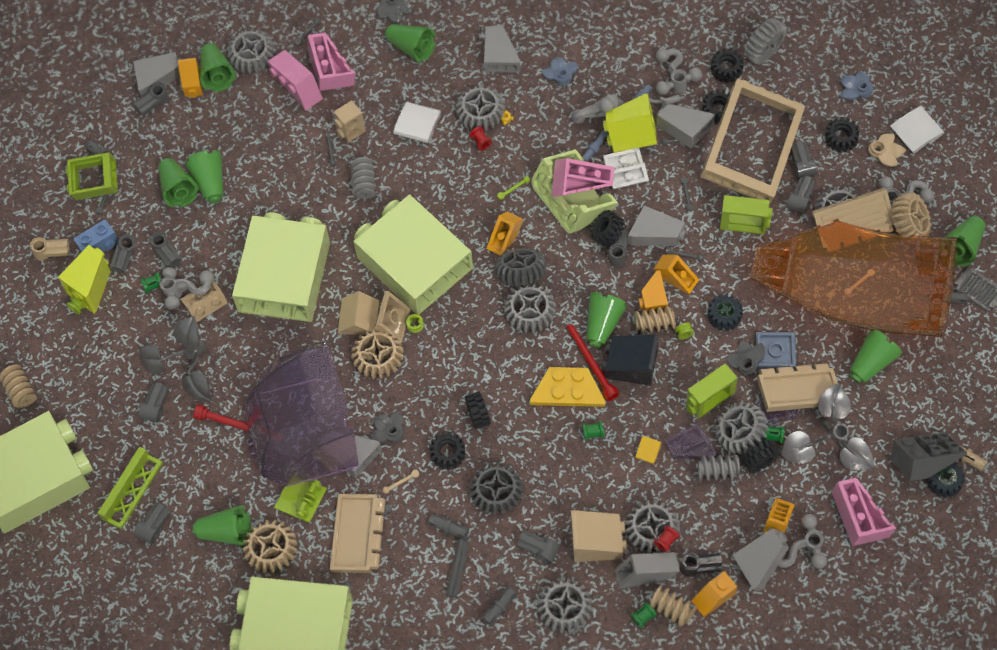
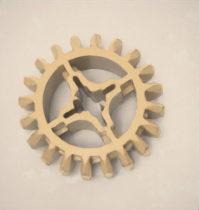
[891,193,932,244]
[352,329,404,379]
[243,519,297,574]

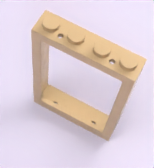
[700,78,805,204]

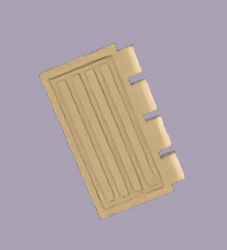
[812,188,894,252]
[757,363,838,412]
[330,494,385,573]

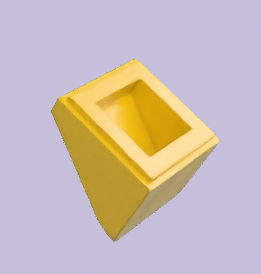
[635,436,661,464]

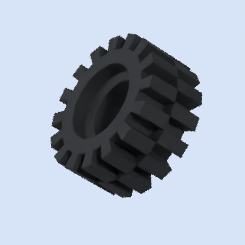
[711,48,744,83]
[702,89,735,125]
[825,117,860,153]
[590,210,625,247]
[464,391,491,429]
[429,431,466,470]
[741,440,780,473]

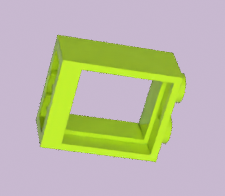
[66,152,118,200]
[720,195,773,235]
[686,363,738,419]

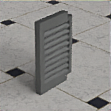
[954,266,997,312]

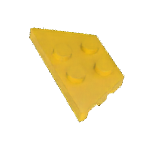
[530,367,605,407]

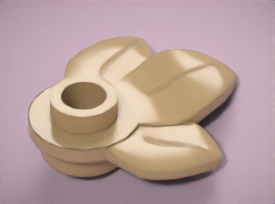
[868,134,906,167]

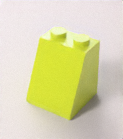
[603,93,657,153]
[58,245,111,314]

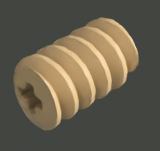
[634,306,676,335]
[0,365,37,408]
[650,585,698,626]

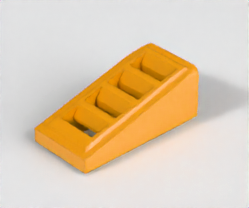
[765,498,795,534]

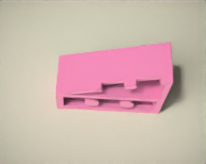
[307,33,355,91]
[268,50,323,111]
[551,158,614,197]
[831,478,896,546]

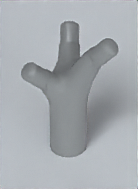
[650,95,680,109]

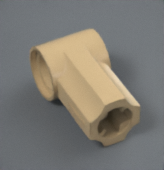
[30,237,70,261]

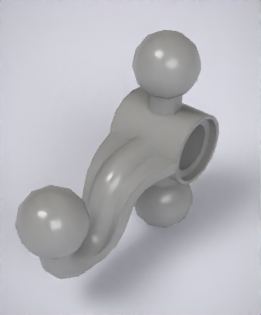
[655,48,702,95]
[571,94,624,124]
[879,177,934,209]
[160,267,214,310]
[778,514,827,569]

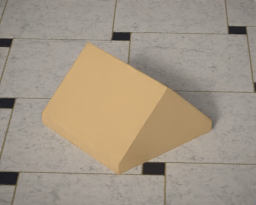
[338,291,380,335]
[375,291,411,342]

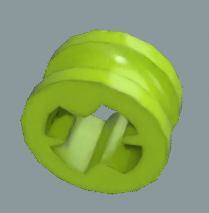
[66,297,85,315]
[406,314,424,333]
[675,322,694,340]

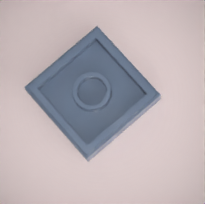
[756,332,796,370]

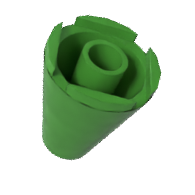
[385,24,436,63]
[200,43,236,92]
[185,150,223,204]
[158,158,199,208]
[939,216,986,266]
[586,292,627,348]
[849,329,902,383]
[193,505,251,546]

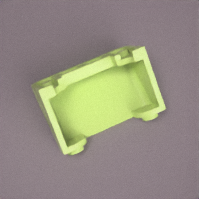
[532,150,618,233]

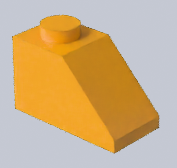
[178,58,203,98]
[486,211,524,255]
[653,255,699,294]
[638,270,668,315]
[691,571,738,617]

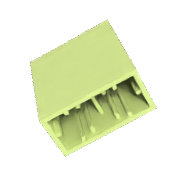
[354,194,473,315]
[232,212,330,322]
[0,411,93,534]
[230,577,353,650]

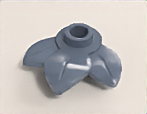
[542,57,578,85]
[840,71,874,100]

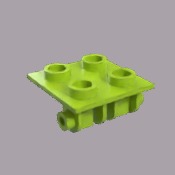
[274,474,327,523]

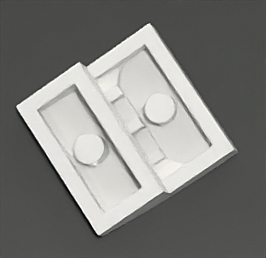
[394,102,441,143]
[890,106,944,154]
[603,148,649,190]

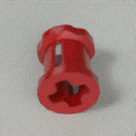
[469,126,492,151]
[653,525,680,553]

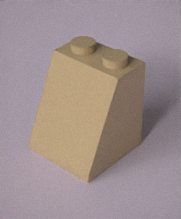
[571,510,627,562]

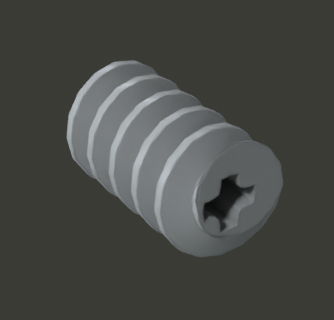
[351,157,376,199]
[698,455,740,481]

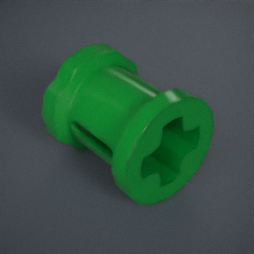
[141,272,161,294]
[582,421,605,441]
[763,425,785,444]
[629,602,657,629]

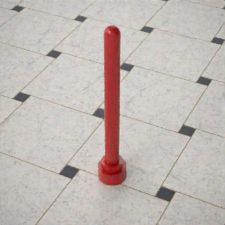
[566,324,620,402]
[193,404,284,442]

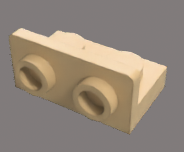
[180,281,227,322]

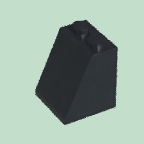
[602,335,659,386]

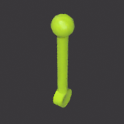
[497,176,530,200]

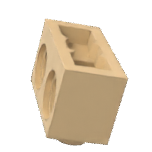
[334,100,366,143]

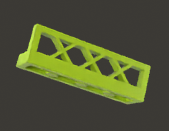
[98,447,163,529]

